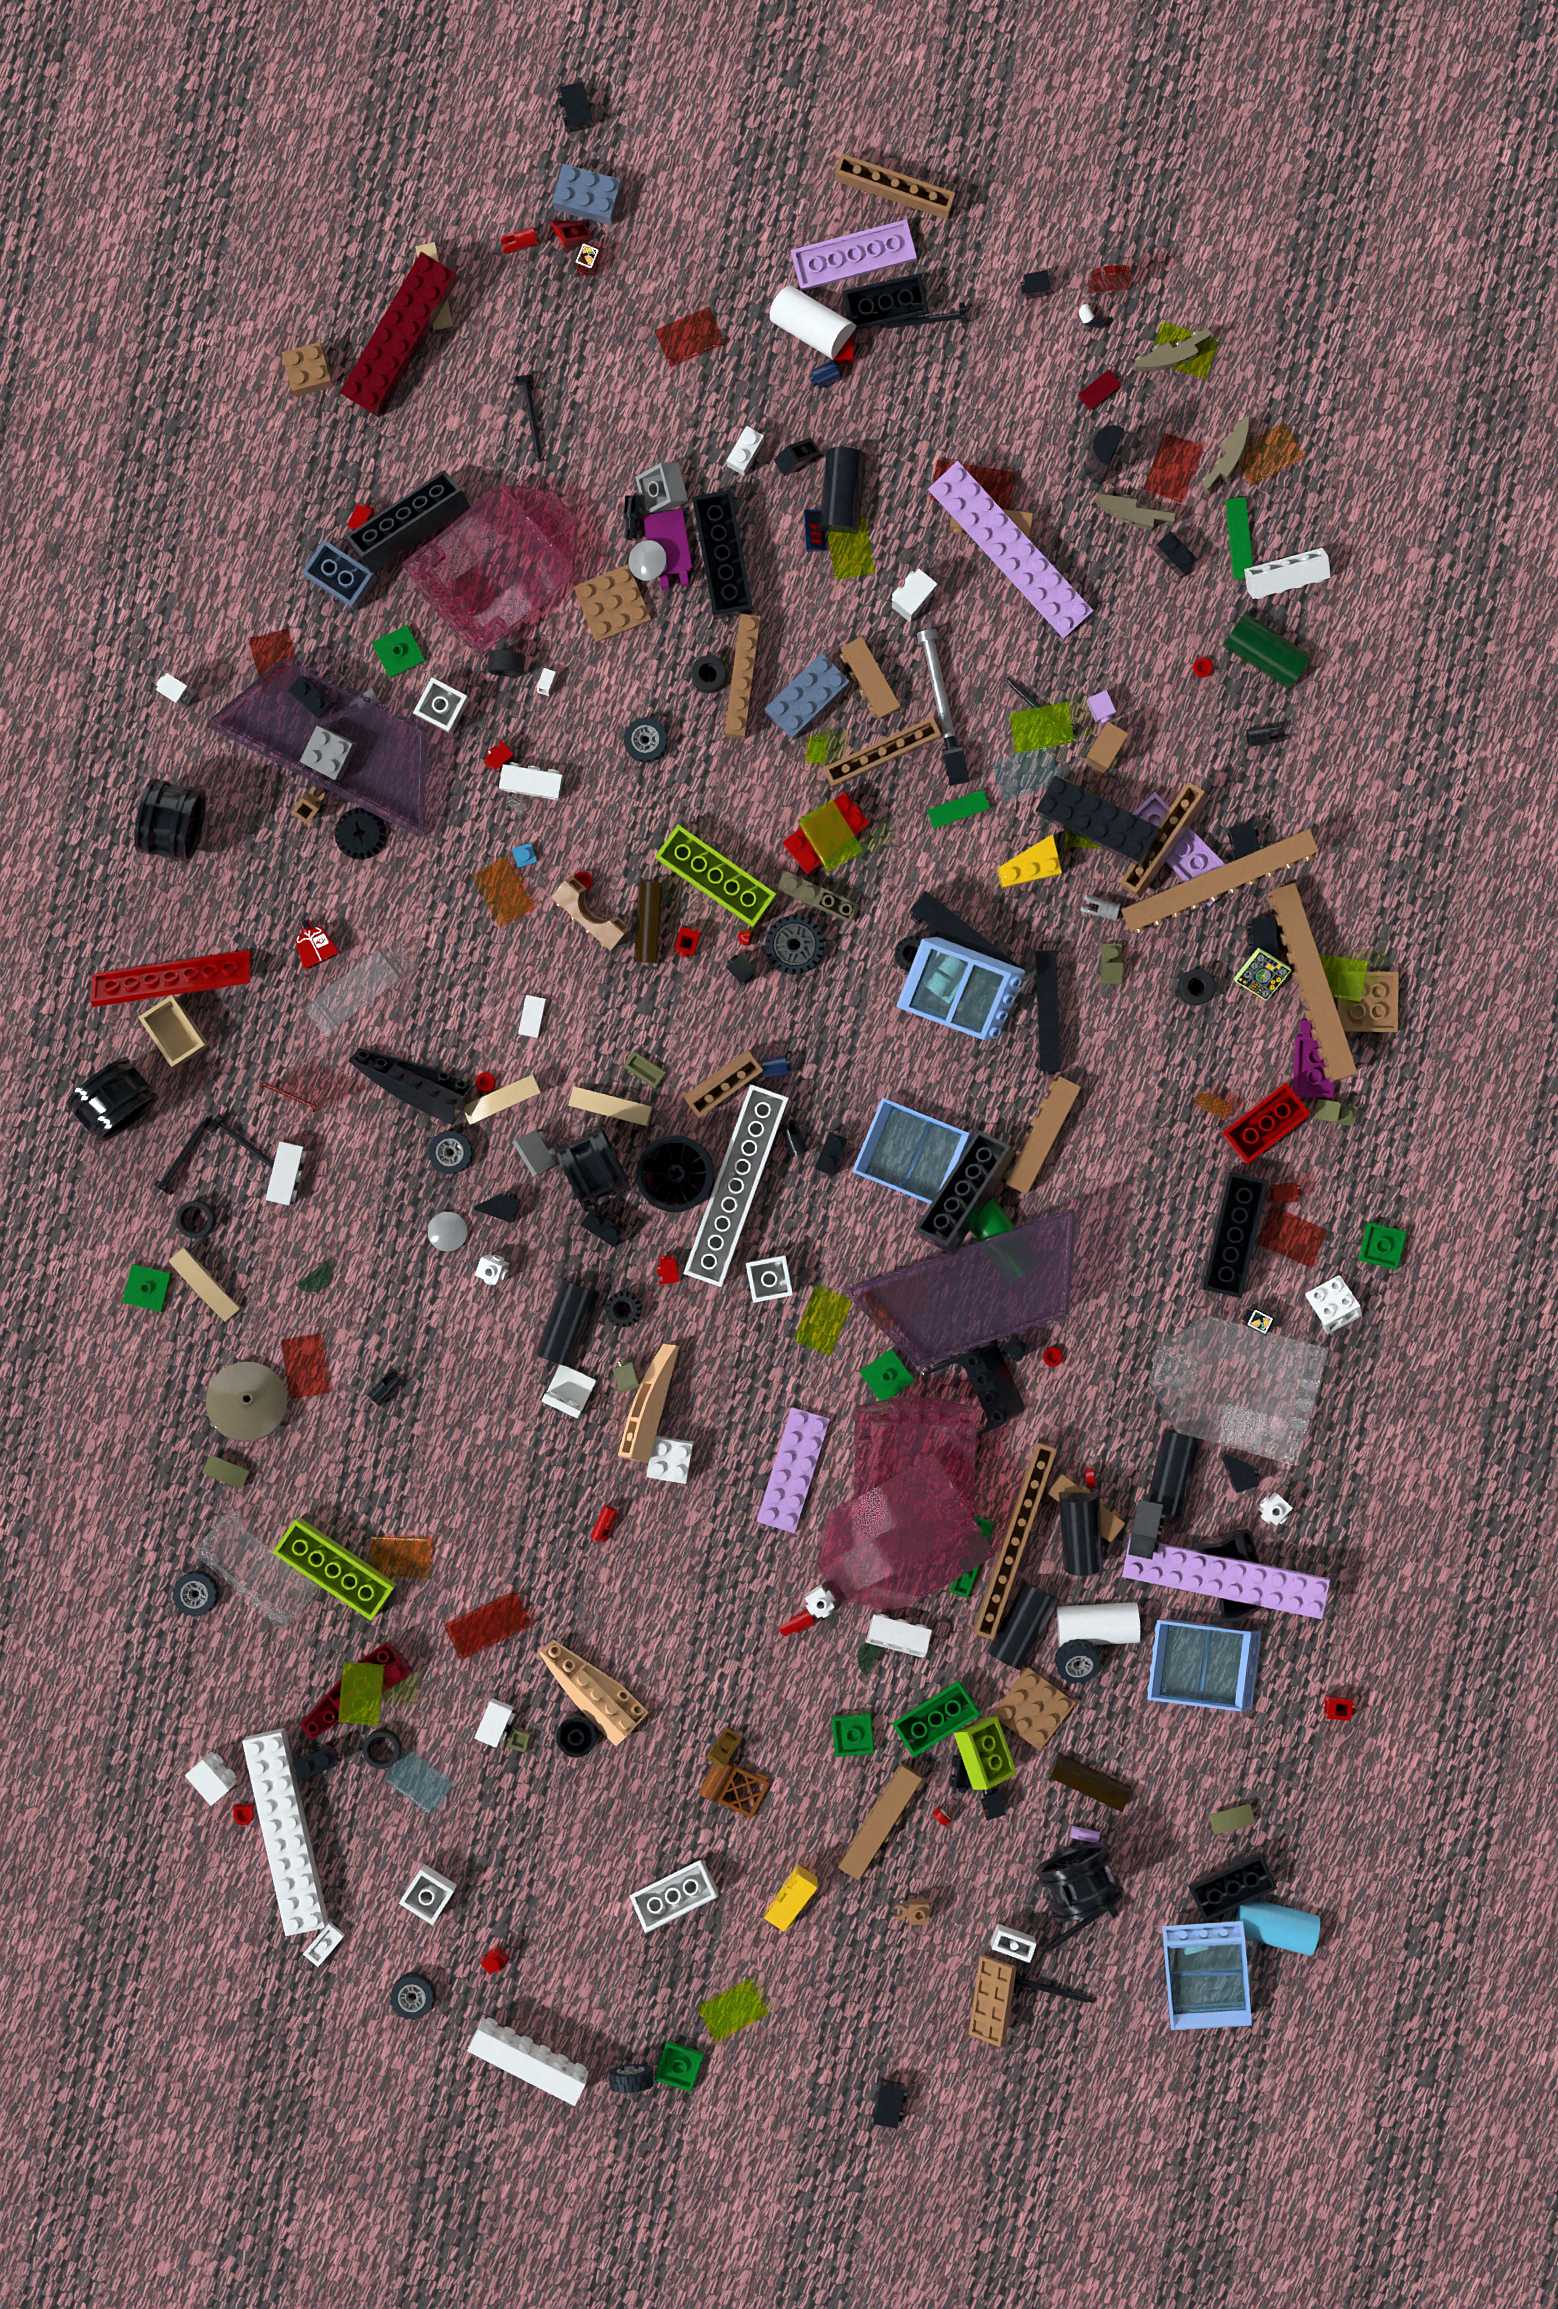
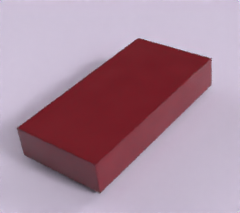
[1077,369,1121,411]

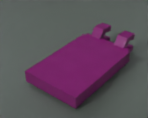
[643,509,692,591]
[1292,1020,1334,1098]

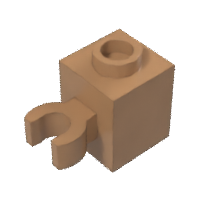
[291,785,326,824]
[895,1898,929,1925]

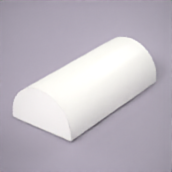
[770,286,856,359]
[1057,1602,1140,1647]
[630,1860,718,1933]

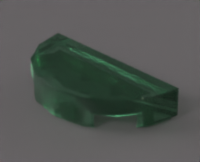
[296,1260,332,1292]
[857,1642,884,1676]

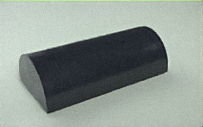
[842,273,929,331]
[1085,425,1125,485]
[819,447,866,534]
[535,1279,600,1367]
[1146,1429,1203,1517]
[1059,1492,1103,1576]
[987,1581,1060,1671]
[1187,1852,1278,1922]

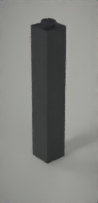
[1035,950,1060,1075]

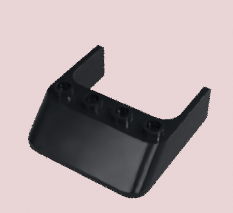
[922,1342,1024,1446]

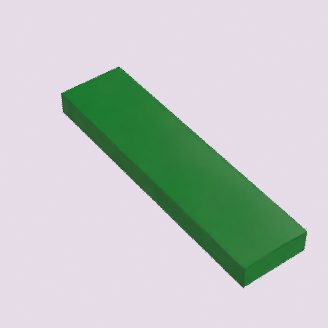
[1225,497,1253,580]
[949,1516,994,1598]

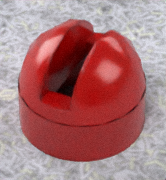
[738,930,753,946]

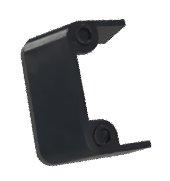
[1193,1529,1264,1624]

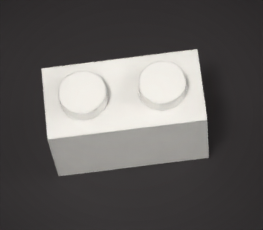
[727,426,764,476]
[156,673,196,709]
[474,1698,515,1747]
[991,1923,1037,1963]

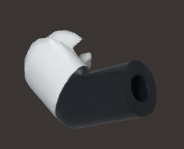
[1079,304,1105,329]

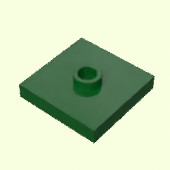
[372,625,425,679]
[1357,1222,1407,1270]
[122,1264,172,1312]
[859,1348,915,1404]
[831,1713,875,1757]
[654,2040,704,2093]

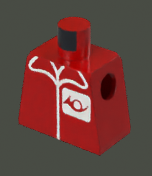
[295,919,341,970]

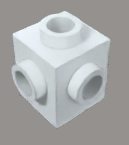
[475,1254,510,1285]
[1258,1492,1292,1525]
[805,1584,835,1618]

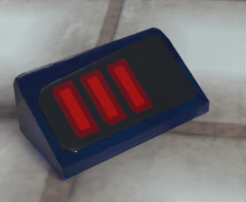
[804,509,826,552]

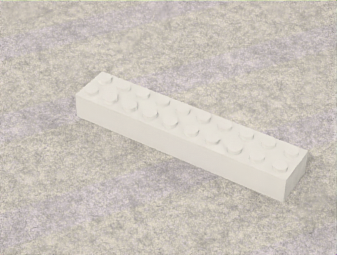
[683,1084,789,1287]
[242,1728,329,1936]

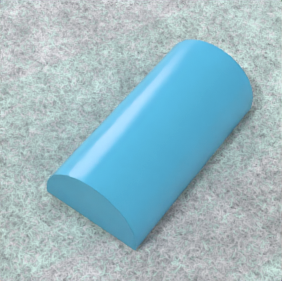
[1234,1899,1320,1956]

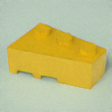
[997,834,1062,889]
[764,1864,819,1932]

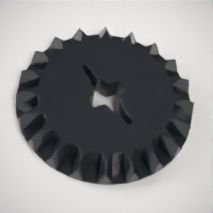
[334,807,386,860]

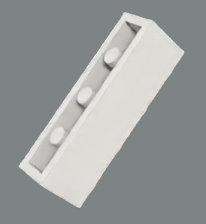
[1244,548,1330,599]

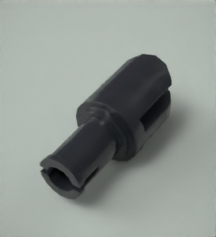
[623,495,645,541]

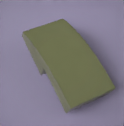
[202,1454,249,1489]
[1209,1804,1256,1834]

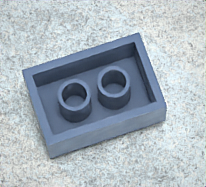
[552,164,622,226]
[302,540,377,611]

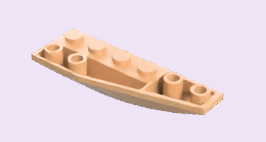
[618,1344,679,1463]
[540,1640,649,1746]

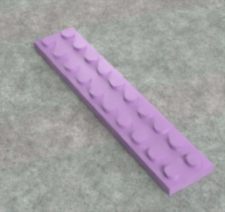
[928,461,1093,639]
[1122,1537,1330,1619]

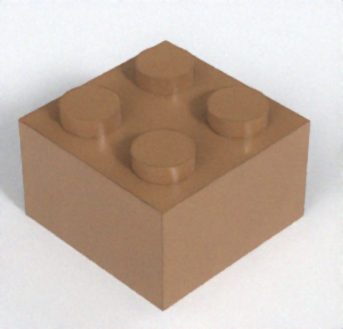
[281,342,334,397]
[1083,721,1129,774]

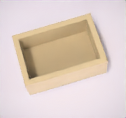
[138,995,210,1068]

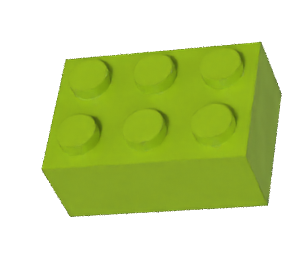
[954,1717,1017,1790]

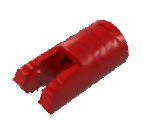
[500,227,538,254]
[590,1505,619,1542]
[779,1609,816,1636]

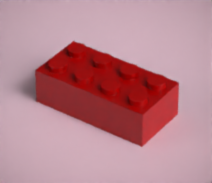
[782,792,870,876]
[1219,1082,1311,1164]

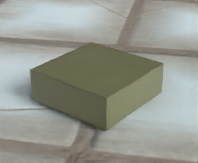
[507,1727,532,1753]

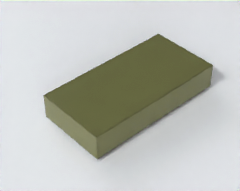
[623,1050,667,1089]

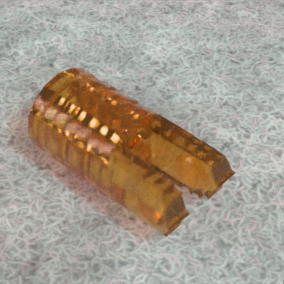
[1194,1092,1232,1120]

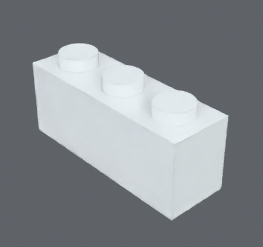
[499,762,564,801]
[266,1141,307,1205]
[866,1614,932,1658]

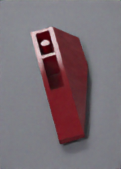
[299,1642,412,1741]

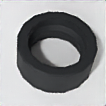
[176,1201,216,1239]
[362,1729,402,1769]

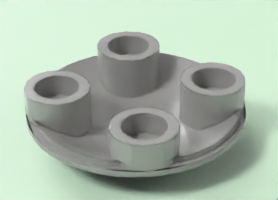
[629,540,667,581]
[428,1212,468,1251]

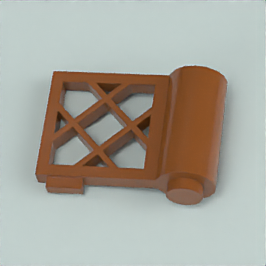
[699,1758,770,1819]

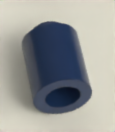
[809,360,841,389]
[761,1055,791,1079]

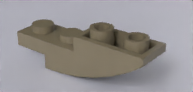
[1132,327,1212,372]
[1202,416,1250,495]
[1095,492,1176,530]
[776,871,858,923]

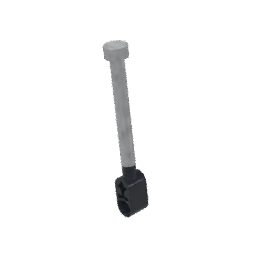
[917,629,969,786]

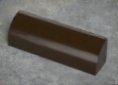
[633,882,662,964]
[1048,1752,1131,1812]

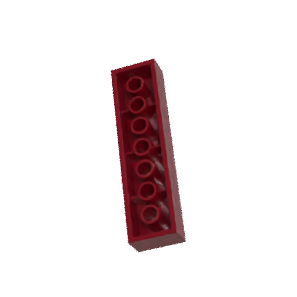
[339,251,460,417]

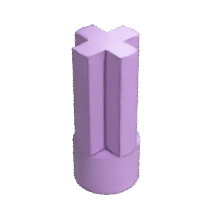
[1070,1826,1100,1843]

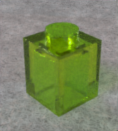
[805,734,828,766]

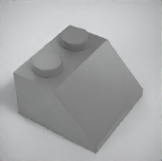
[635,462,688,515]
[513,1130,558,1177]

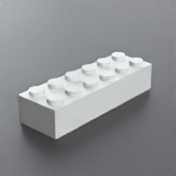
[467,2018,589,2106]

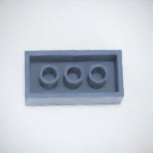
[764,653,850,741]

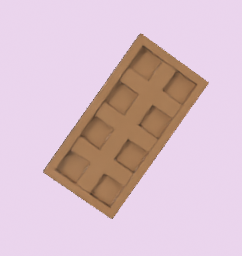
[969,1955,1017,2047]

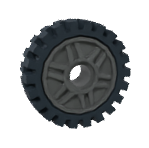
[765,915,824,975]

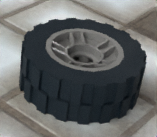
[623,717,668,763]
[428,1130,473,1174]
[172,1571,219,1617]
[1055,1639,1101,1684]
[390,1972,436,2020]
[609,2064,654,2093]

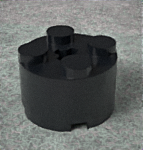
[556,1713,598,1758]

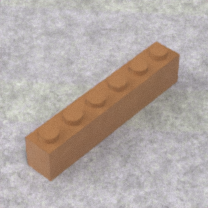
[835,153,955,220]
[725,614,761,739]
[823,717,941,789]
[1120,782,1208,898]
[1003,1076,1081,1195]
[838,1762,923,1881]

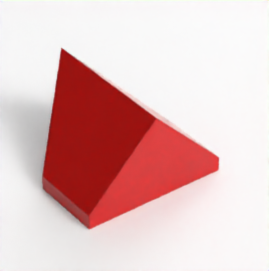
[548,220,593,253]

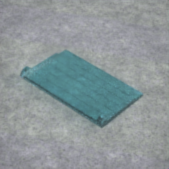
[991,742,1061,801]
[383,1746,455,1815]

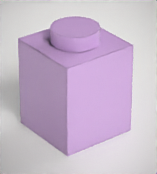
[1086,690,1116,724]

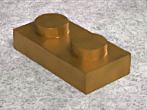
[706,1727,742,1770]

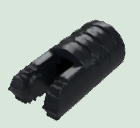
[1246,724,1284,747]
[779,1118,808,1157]
[367,1369,403,1406]

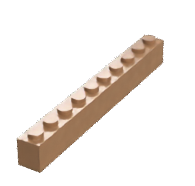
[1121,829,1319,934]
[1268,883,1357,1083]
[973,1441,1057,1640]

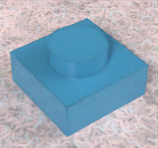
[512,843,537,868]

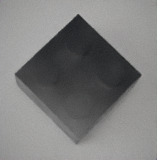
[1128,1500,1165,1560]

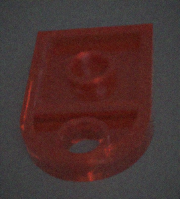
[1087,265,1132,293]

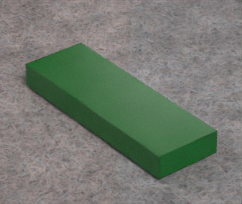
[927,789,990,830]

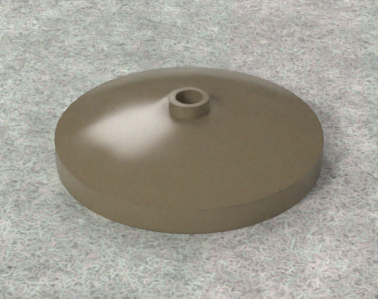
[206,1362,287,1442]

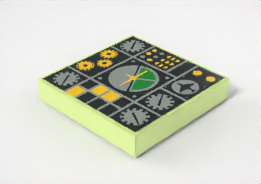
[1234,948,1291,1001]

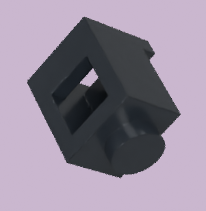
[1001,1335,1029,1362]
[980,1787,1006,1821]

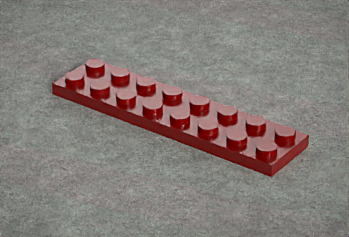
[90,950,252,1007]

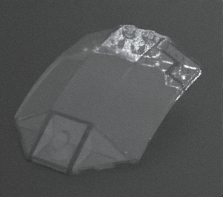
[1148,1316,1329,1466]

